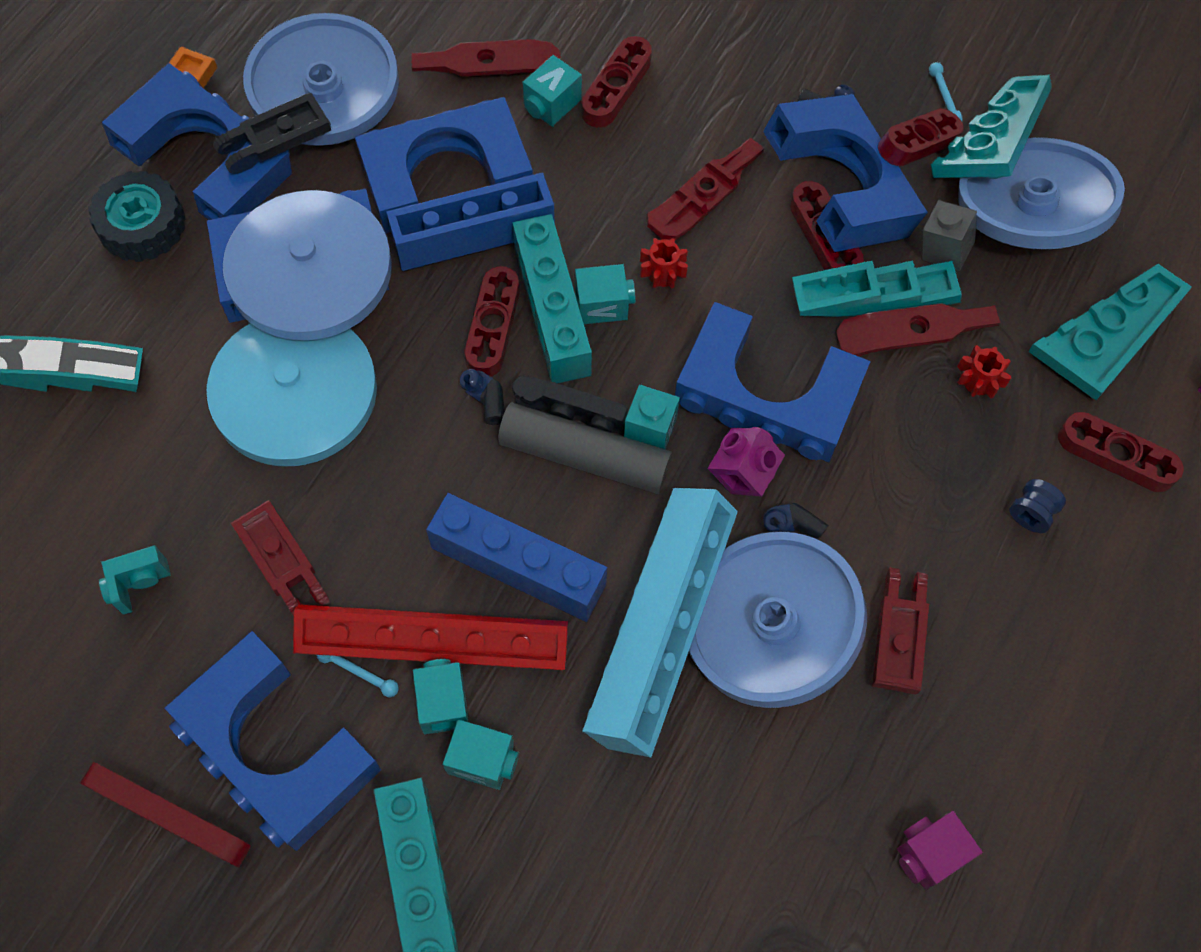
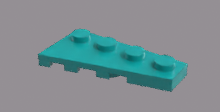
[931,75,1052,179]
[1028,264,1192,401]

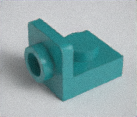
[99,545,171,615]

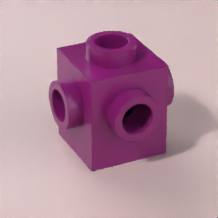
[707,427,785,497]

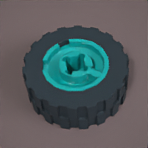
[88,171,186,262]

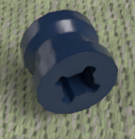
[1009,479,1066,533]

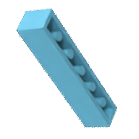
[583,488,738,757]

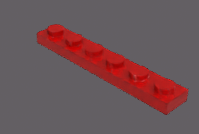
[293,604,568,670]

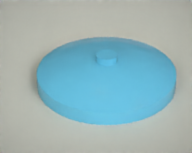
[207,323,377,466]

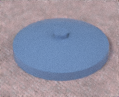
[243,13,399,145]
[958,138,1125,249]
[223,190,392,340]
[689,532,867,708]

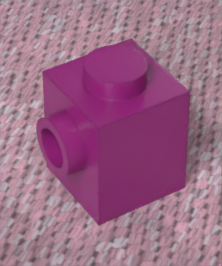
[897,811,983,890]

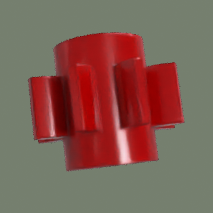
[640,238,688,288]
[957,345,1011,398]

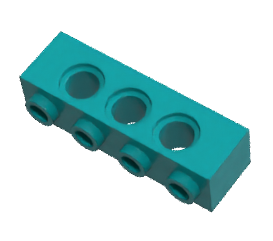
[512,214,592,383]
[374,778,459,952]

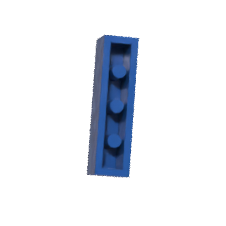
[386,172,555,271]
[426,493,607,622]

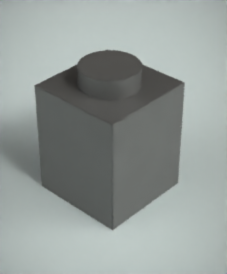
[922,200,977,271]

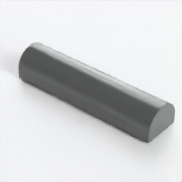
[498,402,672,494]

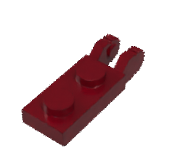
[231,500,330,616]
[872,567,929,695]

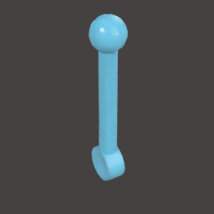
[929,62,962,121]
[316,655,399,698]

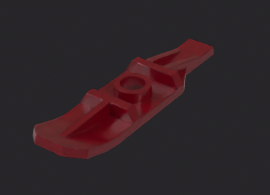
[411,39,561,78]
[646,138,764,240]
[836,303,1001,356]

